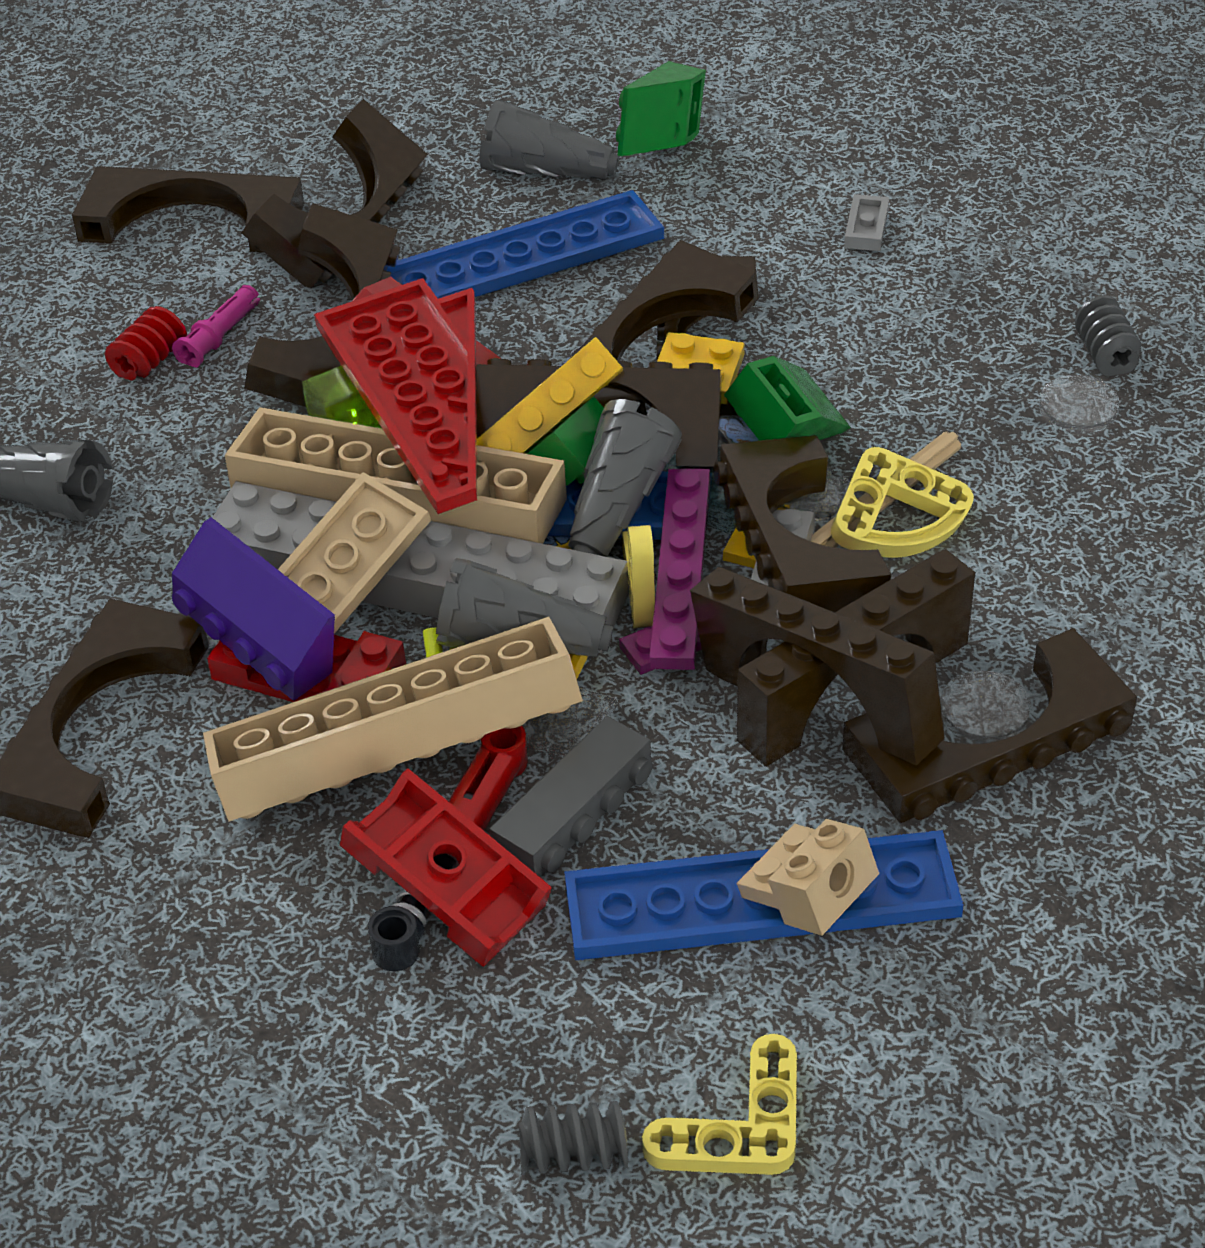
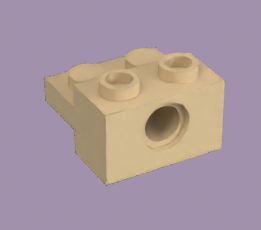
[737,819,879,936]

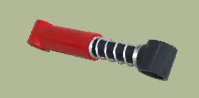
[367,725,528,972]

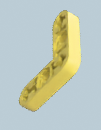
[622,525,655,628]
[642,1034,797,1175]

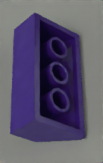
[172,517,335,701]

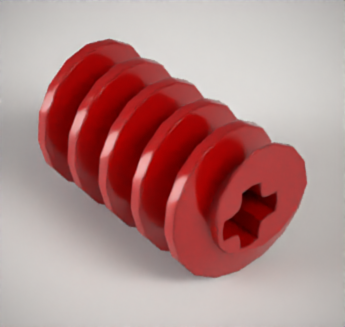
[104,306,187,381]

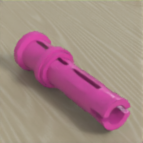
[172,285,260,368]

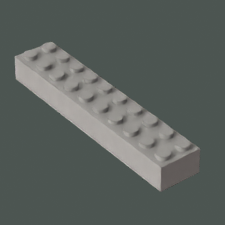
[212,481,629,653]

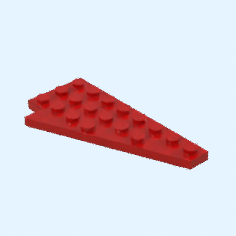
[314,278,477,514]

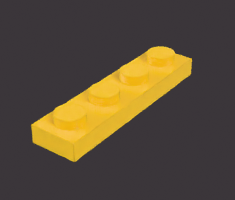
[477,337,623,454]

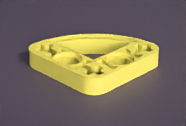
[831,447,974,558]

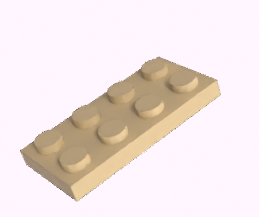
[278,472,431,634]

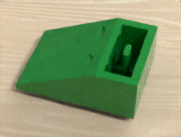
[616,61,706,156]
[724,356,851,441]

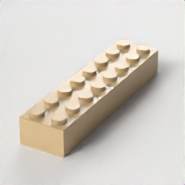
[225,407,567,544]
[203,617,583,822]

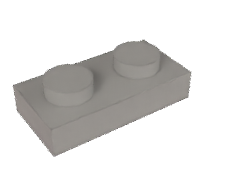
[844,194,889,251]

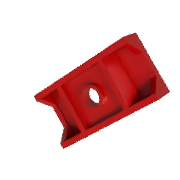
[207,631,406,702]
[339,768,552,967]

